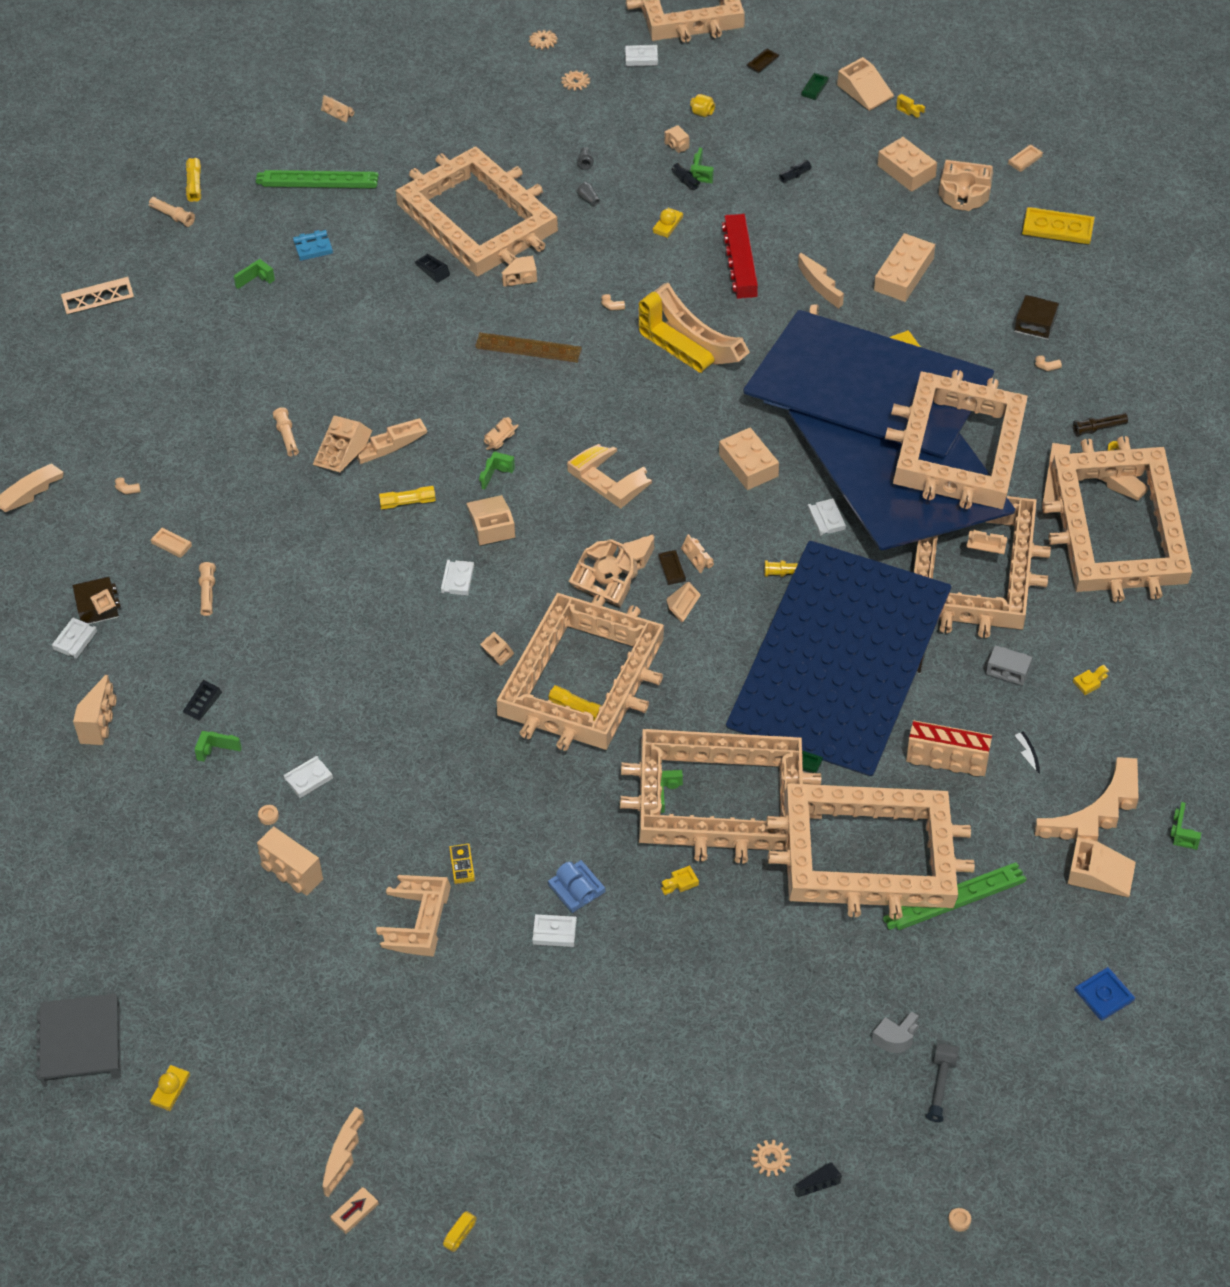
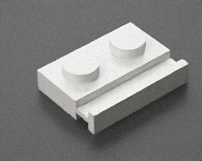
[625,45,658,66]
[808,499,846,536]
[441,560,474,595]
[52,618,97,659]
[283,756,333,798]
[532,914,577,947]

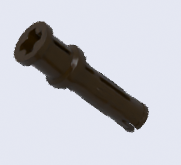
[1073,413,1128,437]

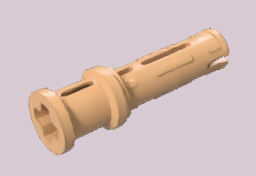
[149,197,195,227]
[272,408,299,457]
[198,562,216,616]

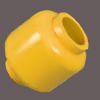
[690,94,715,117]

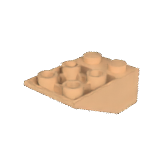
[837,57,894,111]
[313,416,372,472]
[466,495,515,546]
[73,675,116,745]
[1068,837,1136,897]

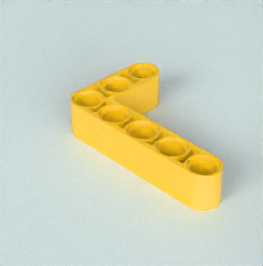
[639,291,715,373]

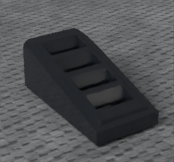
[415,254,450,283]
[183,680,222,721]
[795,1162,842,1198]

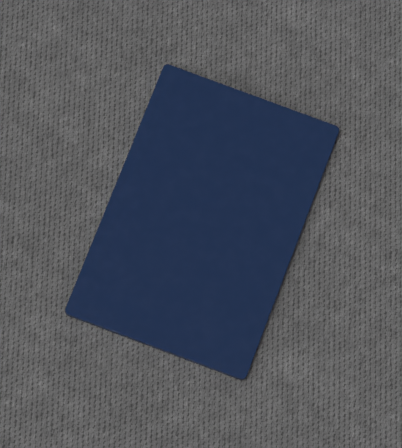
[743,310,994,457]
[788,408,1015,550]
[726,541,951,776]

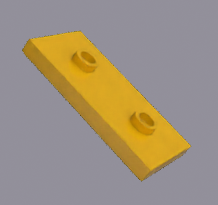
[1022,207,1095,244]

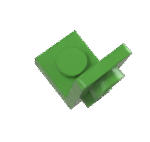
[690,147,714,183]
[234,259,275,289]
[479,452,515,489]
[194,731,242,762]
[661,770,683,813]
[1170,802,1201,850]

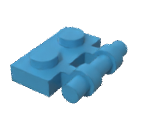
[293,230,333,261]

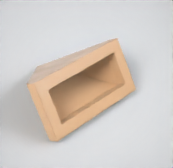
[667,582,701,622]

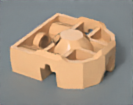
[939,160,993,211]
[569,539,638,607]

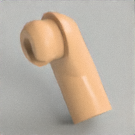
[601,294,625,311]
[1035,356,1062,371]
[115,478,141,494]

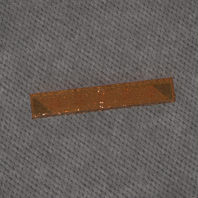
[476,332,582,363]

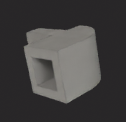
[872,1011,919,1053]

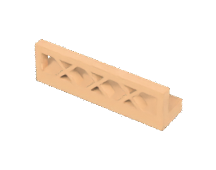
[61,277,134,314]

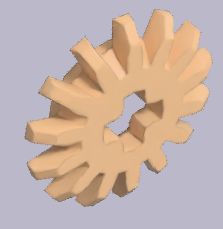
[529,30,557,50]
[561,70,590,91]
[751,1140,791,1177]

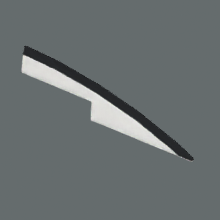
[1015,731,1040,774]

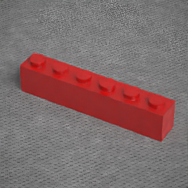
[722,214,758,299]

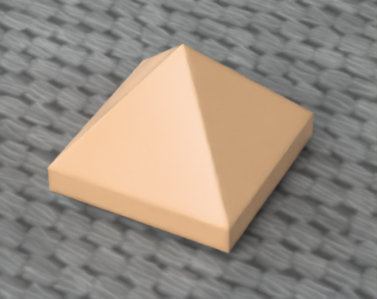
[90,589,116,614]

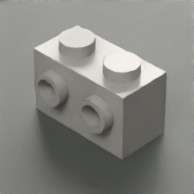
[986,645,1032,686]

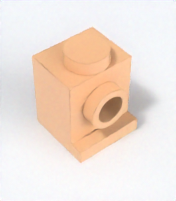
[665,125,689,153]
[480,632,514,666]

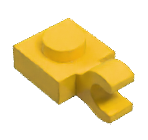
[896,94,925,118]
[1073,665,1109,695]
[661,865,699,895]

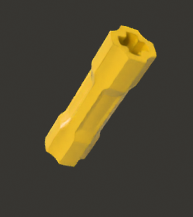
[186,158,201,202]
[379,485,436,509]
[548,685,602,721]

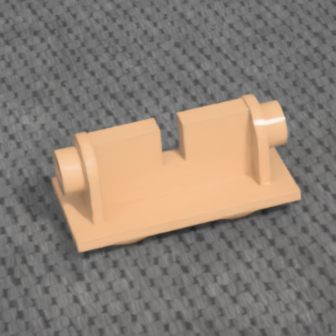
[321,95,354,122]
[484,417,519,450]
[967,529,1007,554]
[681,534,714,573]

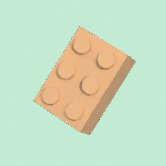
[878,137,937,192]
[719,427,779,490]
[257,826,323,896]

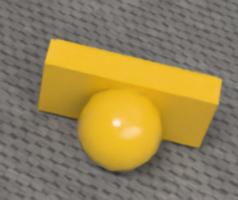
[653,208,683,238]
[150,1065,190,1111]

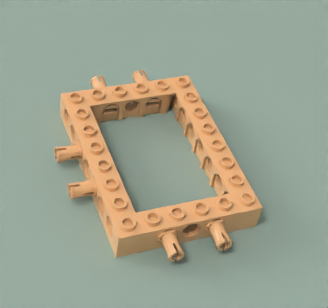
[626,0,745,42]
[396,146,558,277]
[885,370,1028,509]
[1043,436,1192,602]
[914,496,1051,638]
[497,593,664,751]
[620,729,822,864]
[766,783,975,919]

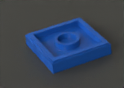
[1074,967,1135,1021]

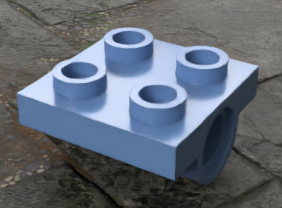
[548,860,605,913]

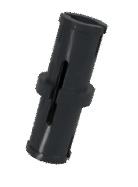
[779,160,811,183]
[672,163,700,190]

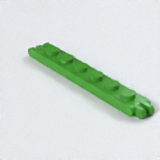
[256,170,379,188]
[883,862,1027,930]

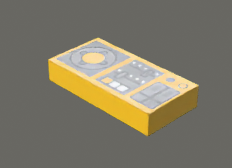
[449,844,475,884]

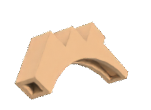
[654,283,750,365]
[1035,757,1139,841]

